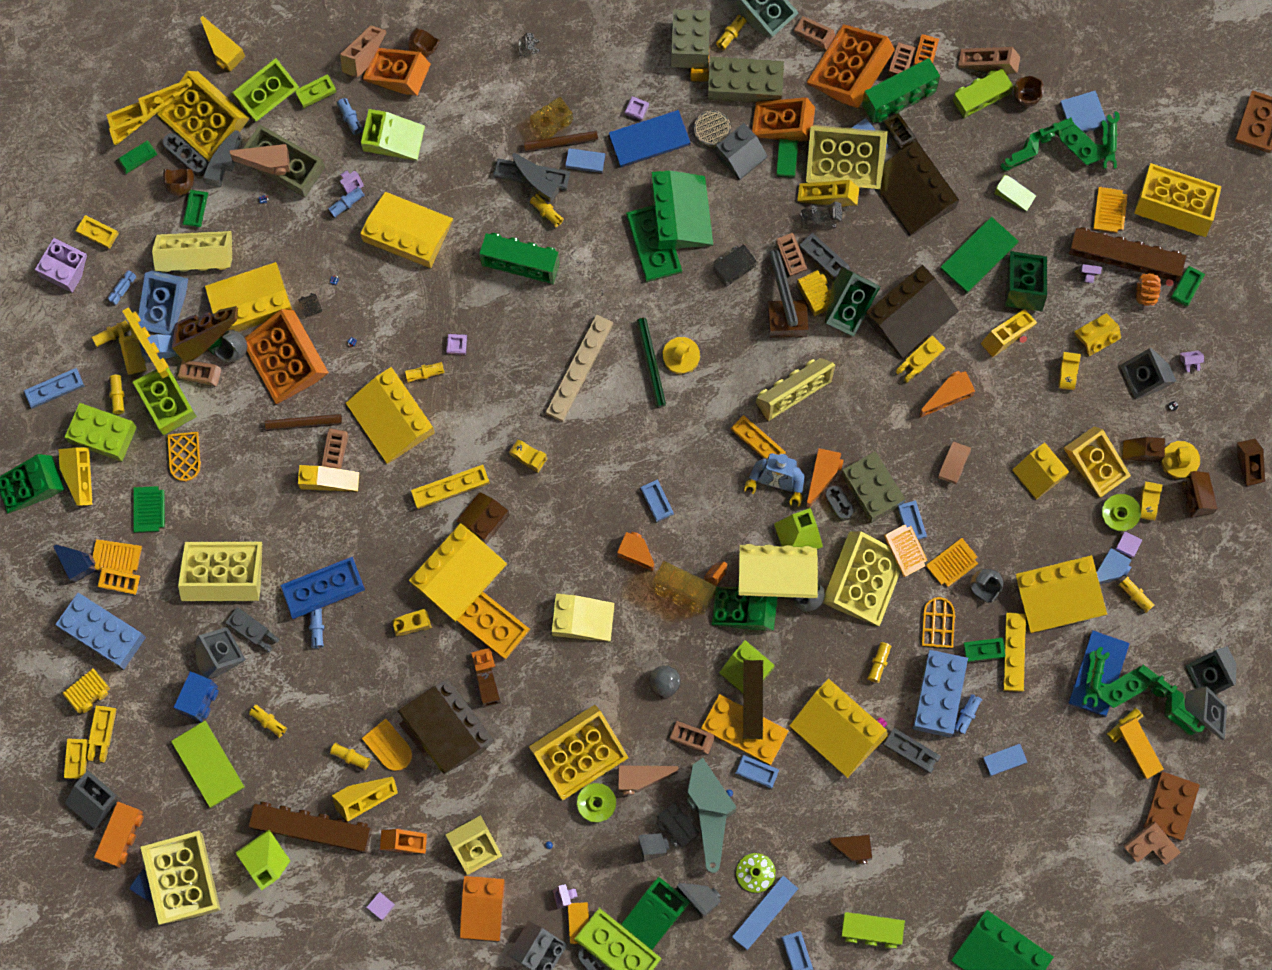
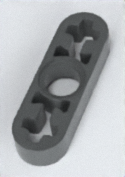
[163,134,208,175]

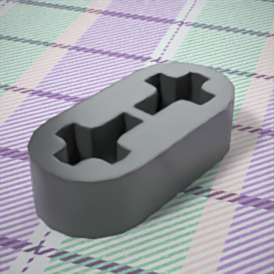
[826,486,853,521]
[579,947,609,970]

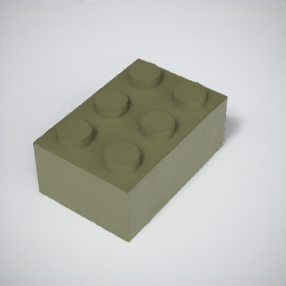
[671,9,710,68]
[841,451,906,523]

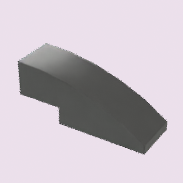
[204,130,242,187]
[512,152,559,203]

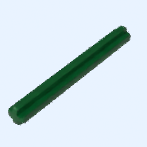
[637,318,666,408]

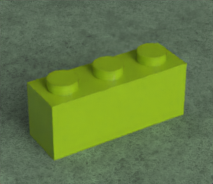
[953,69,1014,118]
[841,912,905,949]

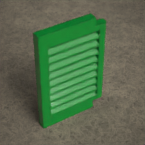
[134,486,165,533]

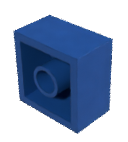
[174,671,219,722]

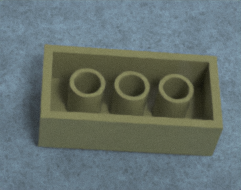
[708,57,784,103]
[243,124,325,198]

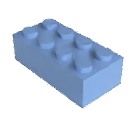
[55,593,146,670]
[912,650,968,738]

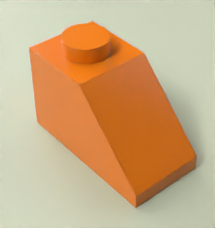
[617,532,655,571]
[380,829,427,854]

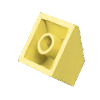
[446,815,502,875]

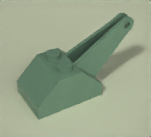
[735,0,799,39]
[686,758,737,873]

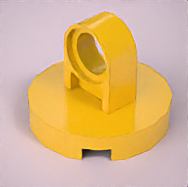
[663,337,700,375]
[1161,441,1200,479]

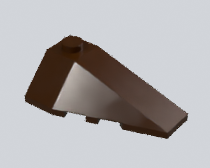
[172,306,238,363]

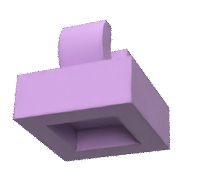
[340,170,364,194]
[1080,264,1102,283]
[1180,351,1204,372]
[553,884,577,909]

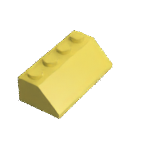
[152,231,232,273]

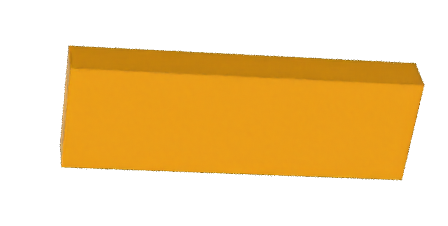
[731,415,786,459]
[1118,717,1164,779]

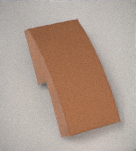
[938,442,971,484]

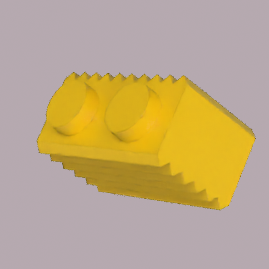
[797,270,831,316]
[62,669,111,714]

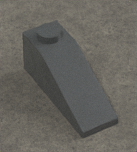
[638,834,670,862]

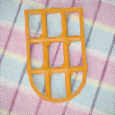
[922,597,956,648]

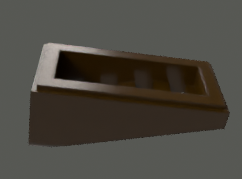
[883,113,917,151]

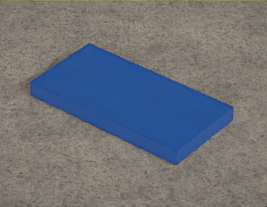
[609,110,691,167]
[280,557,365,619]
[1068,630,1130,717]

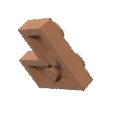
[1124,821,1181,865]

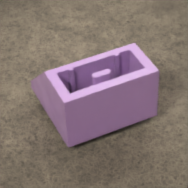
[35,238,87,293]

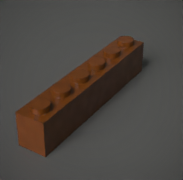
[1068,227,1187,282]
[249,801,372,853]

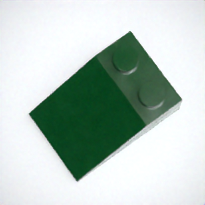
[1005,251,1047,312]
[825,266,881,337]

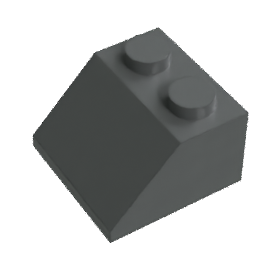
[715,123,768,180]

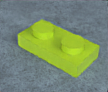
[295,74,337,108]

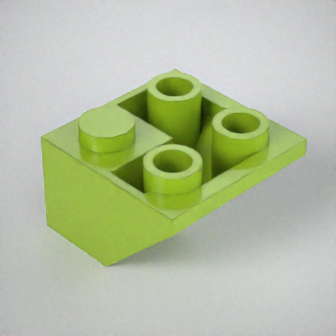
[774,508,823,549]
[236,830,291,891]

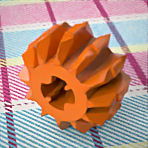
[1136,273,1161,306]

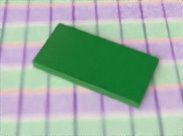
[626,206,682,283]
[940,217,1019,294]

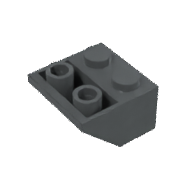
[65,770,121,829]
[508,921,568,970]

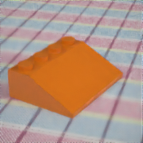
[807,24,895,108]
[245,309,329,404]

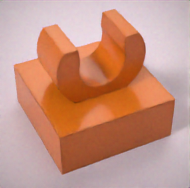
[472,648,495,671]

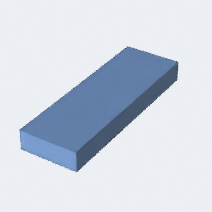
[24,368,84,409]

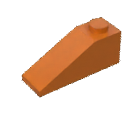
[920,371,975,417]
[806,448,843,508]

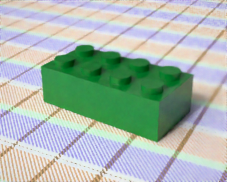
[862,58,940,123]
[479,233,560,285]

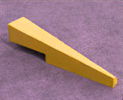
[106,79,192,146]

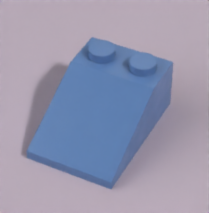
[138,271,188,336]

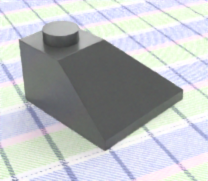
[1120,348,1177,399]
[196,627,246,679]
[1186,646,1236,695]
[1185,686,1227,740]
[677,883,721,919]

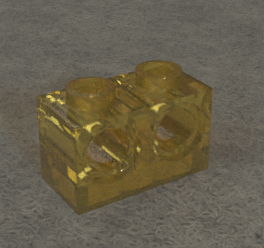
[530,97,573,139]

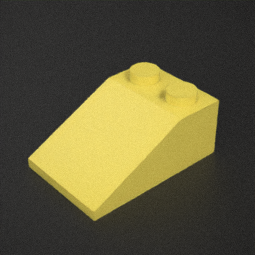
[552,594,614,642]

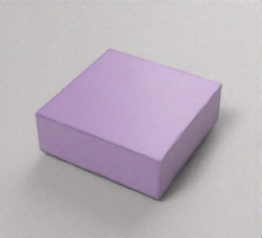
[625,96,649,121]
[446,334,467,355]
[1116,532,1142,558]
[367,892,395,920]

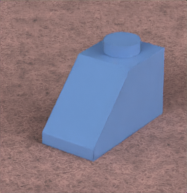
[139,334,179,363]
[1097,548,1131,584]

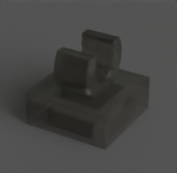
[518,32,540,58]
[298,293,322,318]

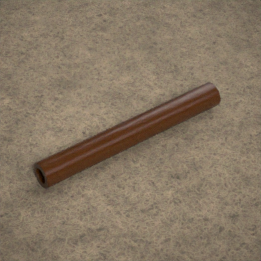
[524,131,598,151]
[265,414,342,430]

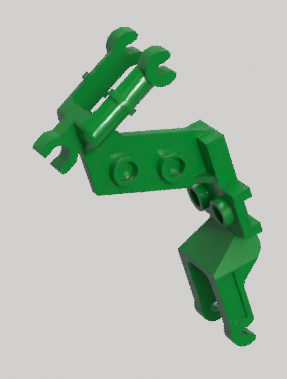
[1000,111,1120,172]
[1082,647,1205,735]

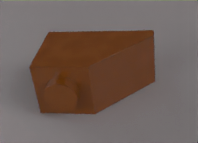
[1122,437,1165,463]
[1237,438,1265,486]
[829,834,872,865]

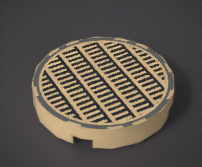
[694,111,731,147]

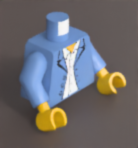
[744,453,804,507]

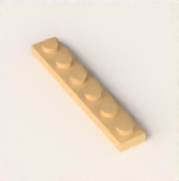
[546,315,614,422]

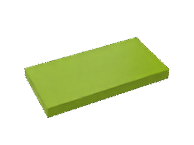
[171,721,245,808]
[574,908,662,970]

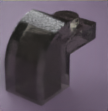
[801,202,842,231]

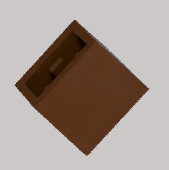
[1181,471,1218,518]

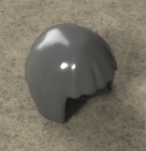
[215,330,248,362]
[970,569,1003,603]
[793,583,825,612]
[649,665,681,698]

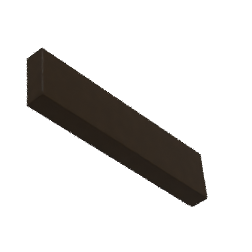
[743,660,764,739]

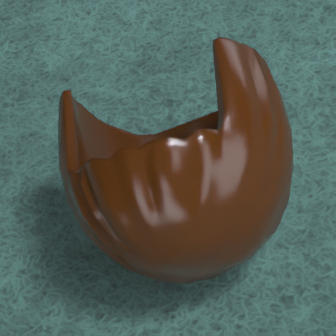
[408,27,440,58]
[1014,76,1044,107]
[163,168,194,196]

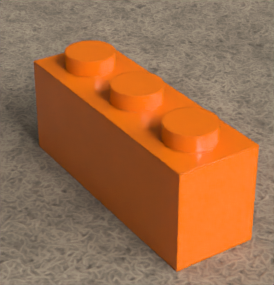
[94,802,144,868]

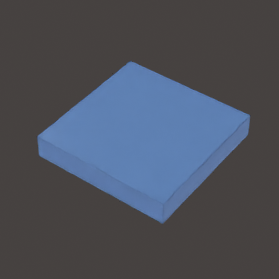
[1060,91,1108,133]

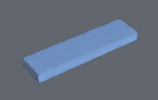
[732,876,799,950]

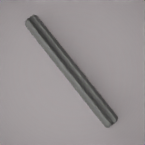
[770,249,798,326]

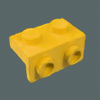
[1075,313,1121,356]

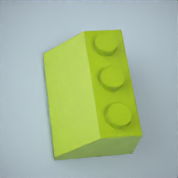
[230,58,299,122]

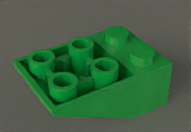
[0,454,64,514]
[712,587,778,631]
[621,877,690,950]

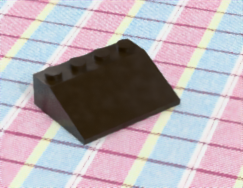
[878,141,959,236]
[865,264,959,359]
[397,679,494,774]

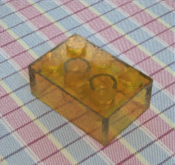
[653,560,716,614]

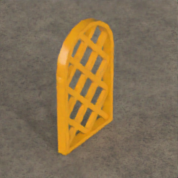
[168,432,201,482]

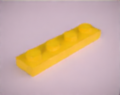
[122,307,169,379]
[411,465,490,509]
[1003,613,1026,692]

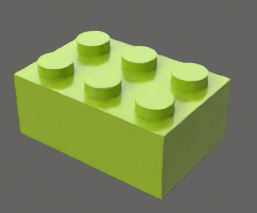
[133,368,197,436]
[65,403,137,462]

